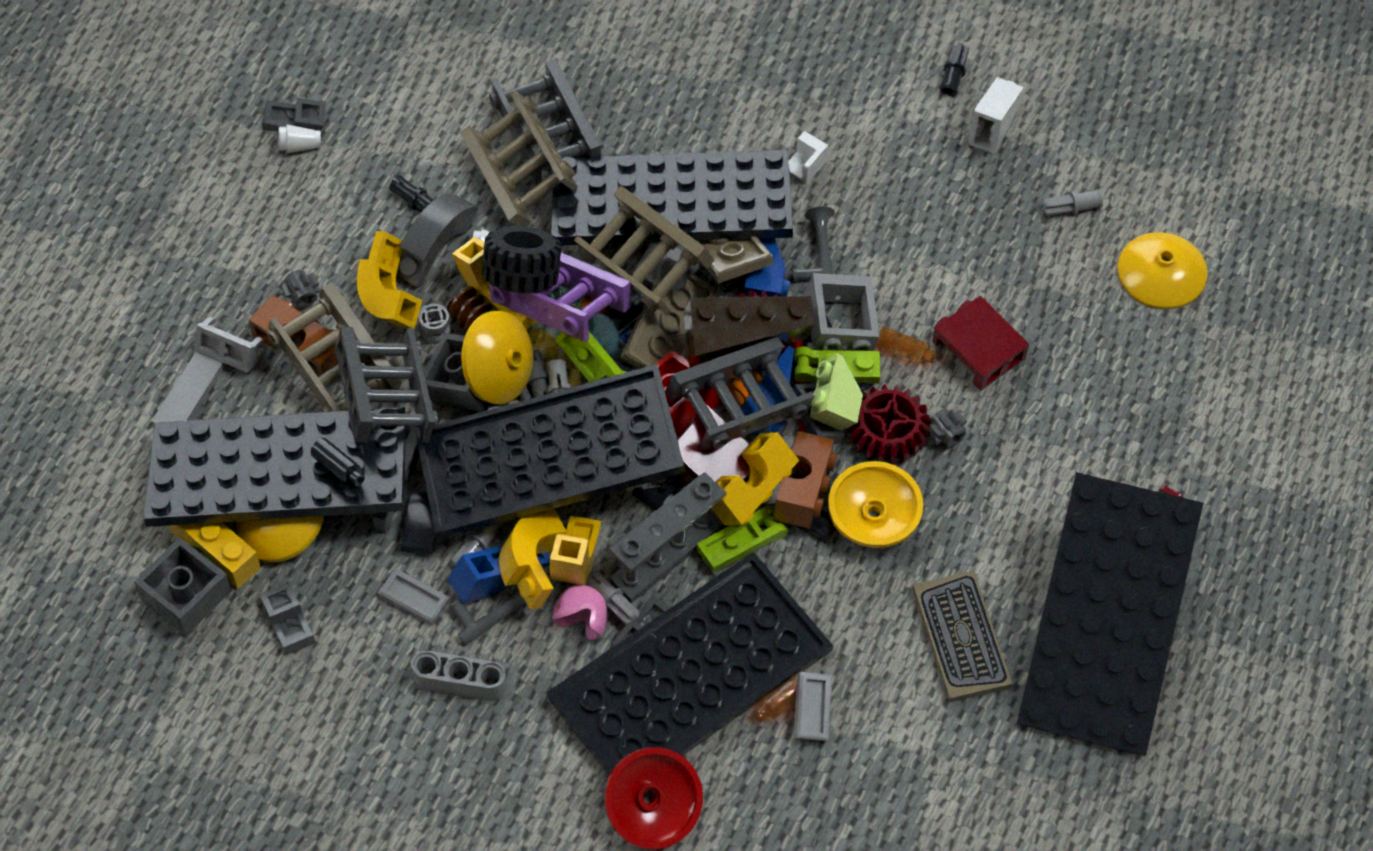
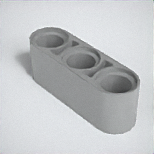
[411,651,506,701]

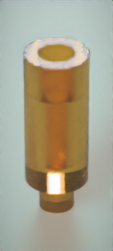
[876,326,937,364]
[754,670,804,722]

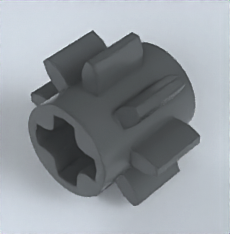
[281,270,320,308]
[929,409,967,447]

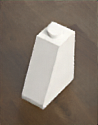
[968,77,1024,154]

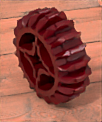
[847,384,931,465]

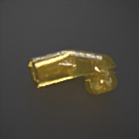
[529,328,560,369]
[560,352,584,387]

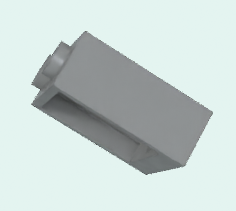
[806,273,880,351]

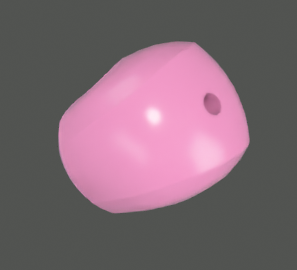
[552,585,607,640]

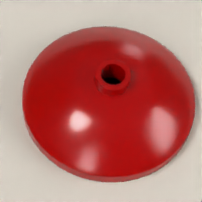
[604,747,703,849]

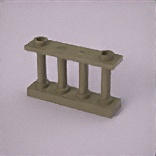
[460,90,578,227]
[574,186,715,316]
[267,282,403,412]

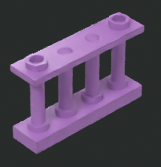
[489,253,632,342]

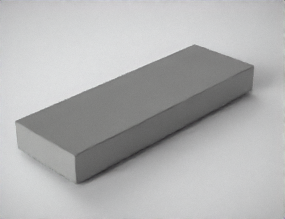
[151,351,226,427]

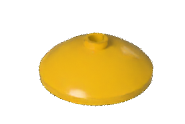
[1117,232,1208,309]
[461,311,533,404]
[828,461,923,548]
[236,516,324,562]

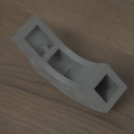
[396,193,479,287]

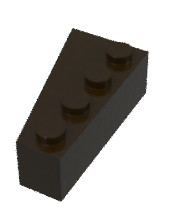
[684,296,814,368]

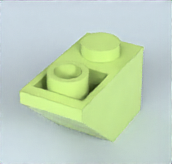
[810,353,863,430]

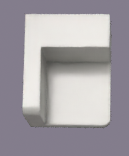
[789,131,828,184]

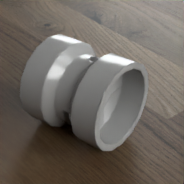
[419,304,451,344]

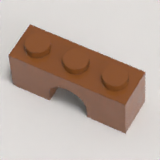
[249,295,338,377]
[773,431,838,529]

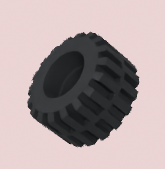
[482,226,562,293]

